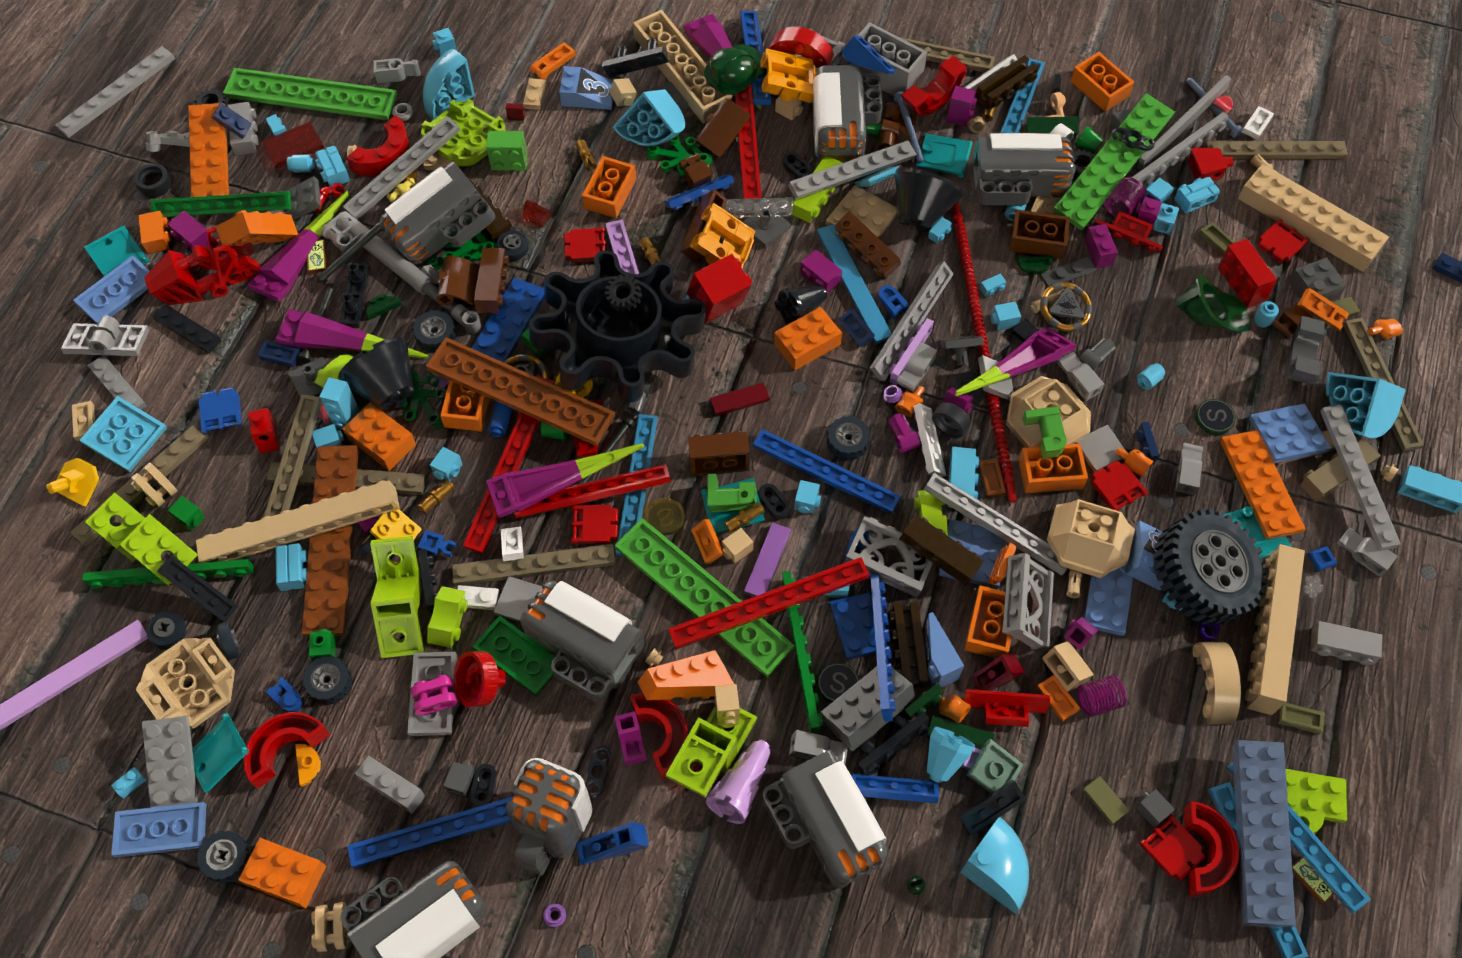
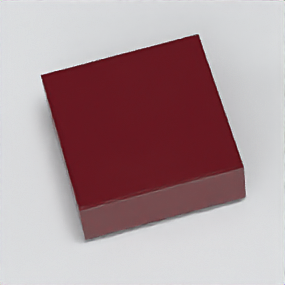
[505,103,525,120]

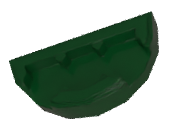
[1016,256,1053,275]
[366,294,402,320]

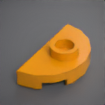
[295,744,321,787]

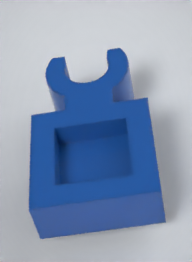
[417,530,457,557]

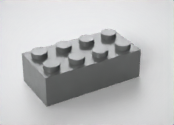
[821,666,916,751]

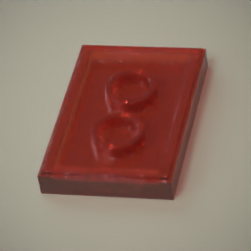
[262,122,325,169]

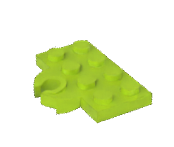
[1286,769,1347,834]

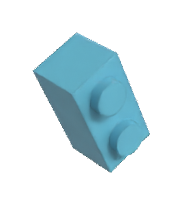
[266,114,287,140]
[928,217,951,243]
[979,273,1006,297]
[111,767,146,799]

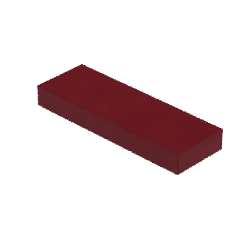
[710,382,770,417]

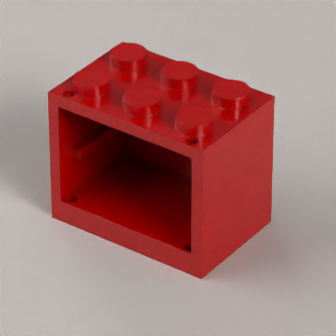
[686,254,752,324]

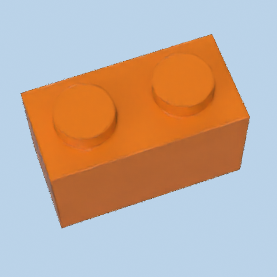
[138,211,171,254]

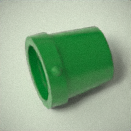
[1075,126,1104,154]
[541,422,569,442]

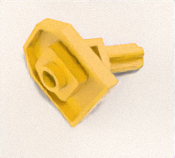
[46,458,99,506]

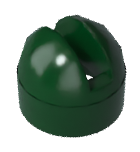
[907,876,925,895]

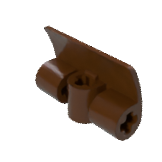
[695,98,751,158]
[878,103,917,150]
[436,256,479,306]

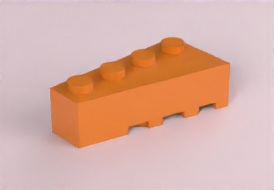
[215,211,298,247]
[638,650,734,700]

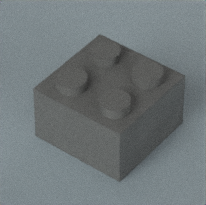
[1288,257,1347,301]

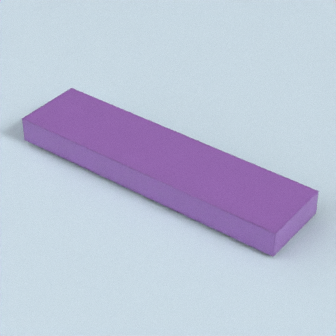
[744,523,791,597]

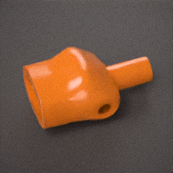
[1368,319,1403,340]
[895,386,925,417]
[1115,447,1153,477]
[938,694,971,723]

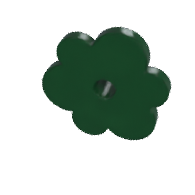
[424,255,444,271]

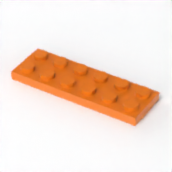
[188,103,229,197]
[1220,430,1306,540]

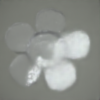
[1303,575,1323,598]

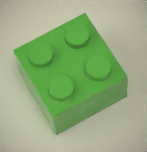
[486,131,528,171]

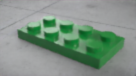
[472,616,563,697]

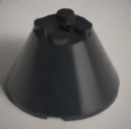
[894,167,964,232]
[338,337,415,411]

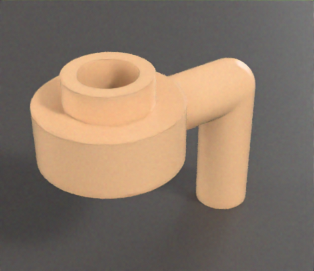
[1045,92,1066,117]

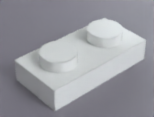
[1242,106,1274,140]
[501,526,524,561]
[458,585,499,610]

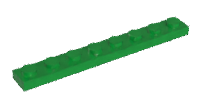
[151,191,292,217]
[82,559,254,589]
[782,571,823,734]

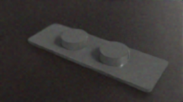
[1041,257,1096,287]

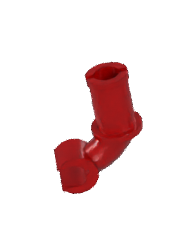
[314,183,345,212]

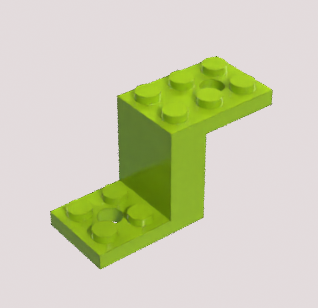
[85,492,198,586]
[370,536,424,658]
[666,707,757,798]

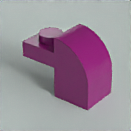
[614,711,647,766]

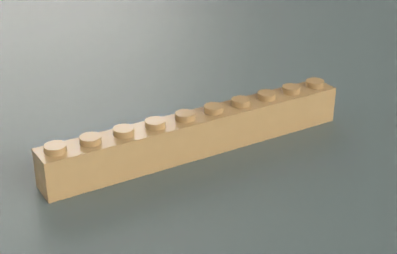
[196,480,400,563]

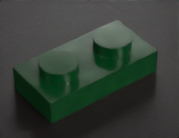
[905,683,945,719]

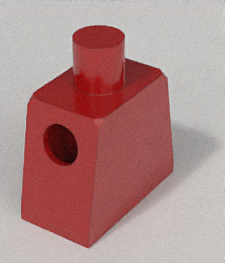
[1187,148,1234,181]
[248,408,280,454]

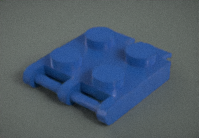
[199,387,242,434]

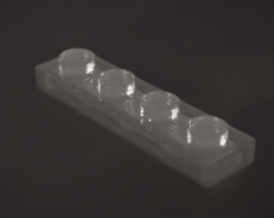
[724,197,794,217]

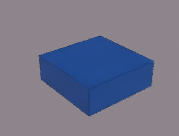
[1307,546,1337,572]

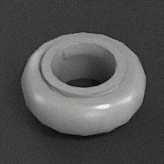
[392,103,413,122]

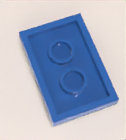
[830,593,876,660]

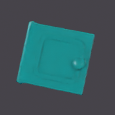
[916,133,973,178]
[84,225,150,276]
[701,478,765,535]
[1223,506,1292,558]
[192,713,249,793]

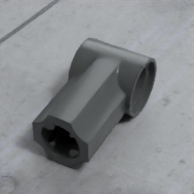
[1079,338,1116,372]
[624,379,653,416]

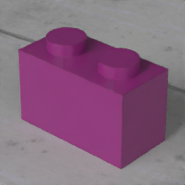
[947,86,977,127]
[168,211,207,250]
[1084,224,1118,269]
[800,250,842,293]

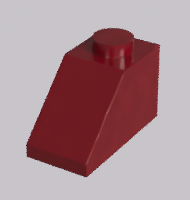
[971,654,1025,691]

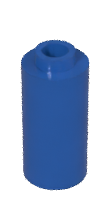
[487,401,513,437]

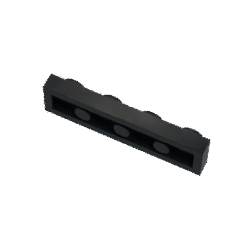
[152,303,222,354]
[156,555,238,623]

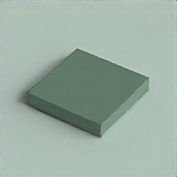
[967,739,1024,793]

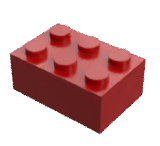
[1218,239,1277,308]

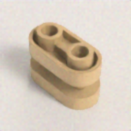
[130,462,177,507]
[311,902,348,952]

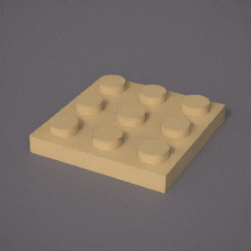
[826,185,898,238]

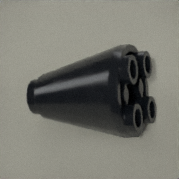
[774,286,827,325]

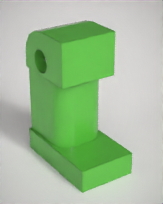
[1022,406,1066,459]
[707,474,757,513]

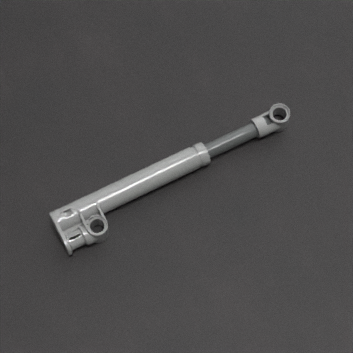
[321,211,482,335]

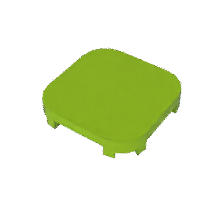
[421,99,506,166]

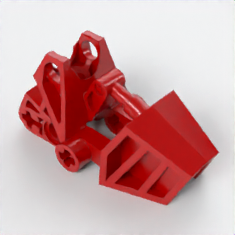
[144,227,260,305]

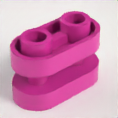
[410,675,458,715]

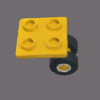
[358,509,421,562]

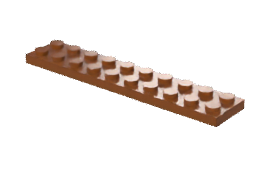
[426,337,615,446]
[302,445,359,637]

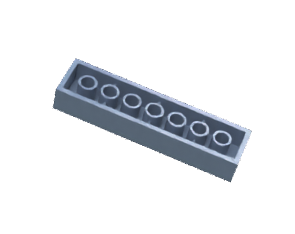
[1232,740,1296,929]

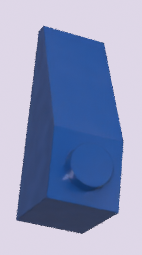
[841,35,896,74]
[576,822,649,865]

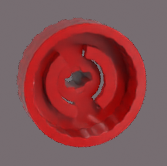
[454,651,506,707]

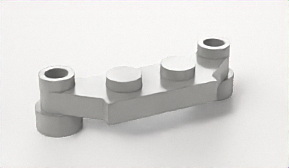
[145,131,190,152]

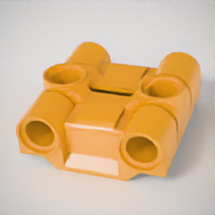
[760,48,816,103]
[690,203,755,268]

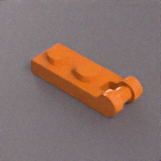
[530,42,576,80]
[1297,288,1349,331]

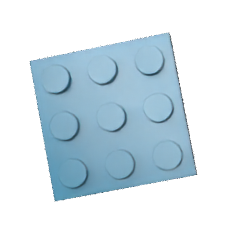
[80,396,167,473]

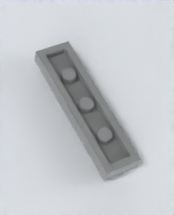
[88,355,147,410]

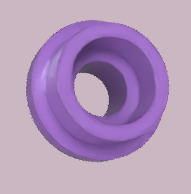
[883,385,902,403]
[543,904,566,927]

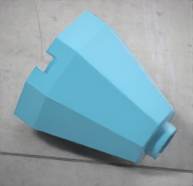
[927,727,975,783]

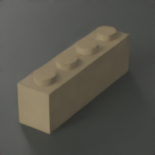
[1300,439,1381,503]

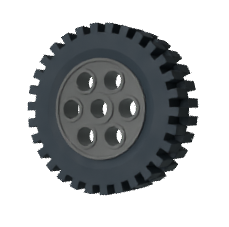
[1153,509,1268,625]

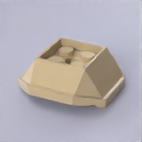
[1006,376,1091,447]
[1047,499,1135,578]
[136,638,235,729]

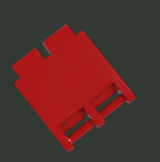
[1257,218,1310,263]
[564,227,607,263]
[1091,460,1148,511]
[570,505,618,545]
[1139,815,1206,881]

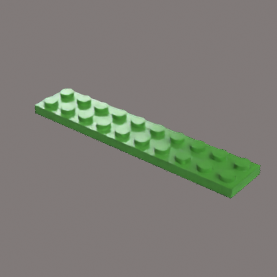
[223,68,397,120]
[1053,93,1175,231]
[615,518,795,677]

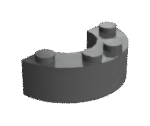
[1285,316,1327,385]

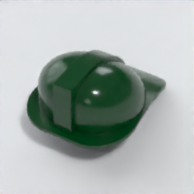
[704,44,767,95]
[1175,274,1250,333]

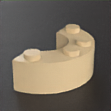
[1193,642,1241,725]

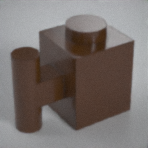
[679,153,713,189]
[1271,303,1313,340]

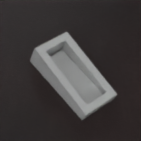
[421,265,439,285]

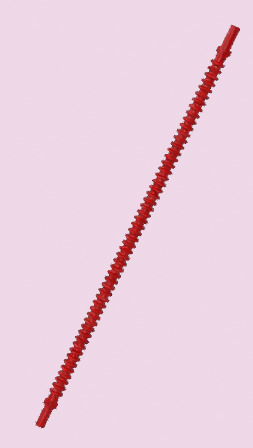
[952,201,1017,503]

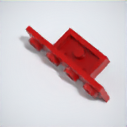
[1093,211,1163,253]
[963,689,1050,727]

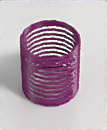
[1105,177,1145,217]
[1078,675,1127,717]

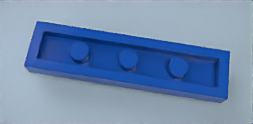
[664,175,734,210]
[851,774,939,803]

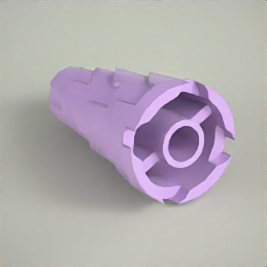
[706,740,770,824]

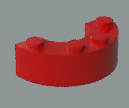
[768,27,834,68]
[902,56,967,116]
[346,115,410,177]
[630,693,688,781]
[244,712,331,789]
[1184,801,1239,897]

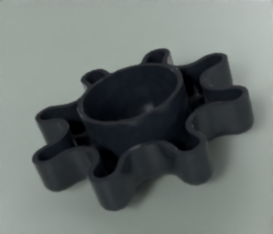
[529,250,706,402]

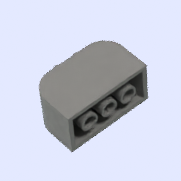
[849,22,927,95]

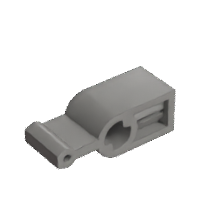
[373,58,421,84]
[896,342,937,391]
[1057,352,1104,401]
[1175,443,1203,495]
[1337,527,1398,577]
[789,730,848,764]

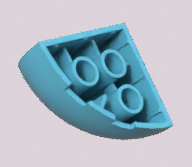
[423,49,475,120]
[612,89,685,146]
[1326,372,1406,438]
[960,817,1029,914]

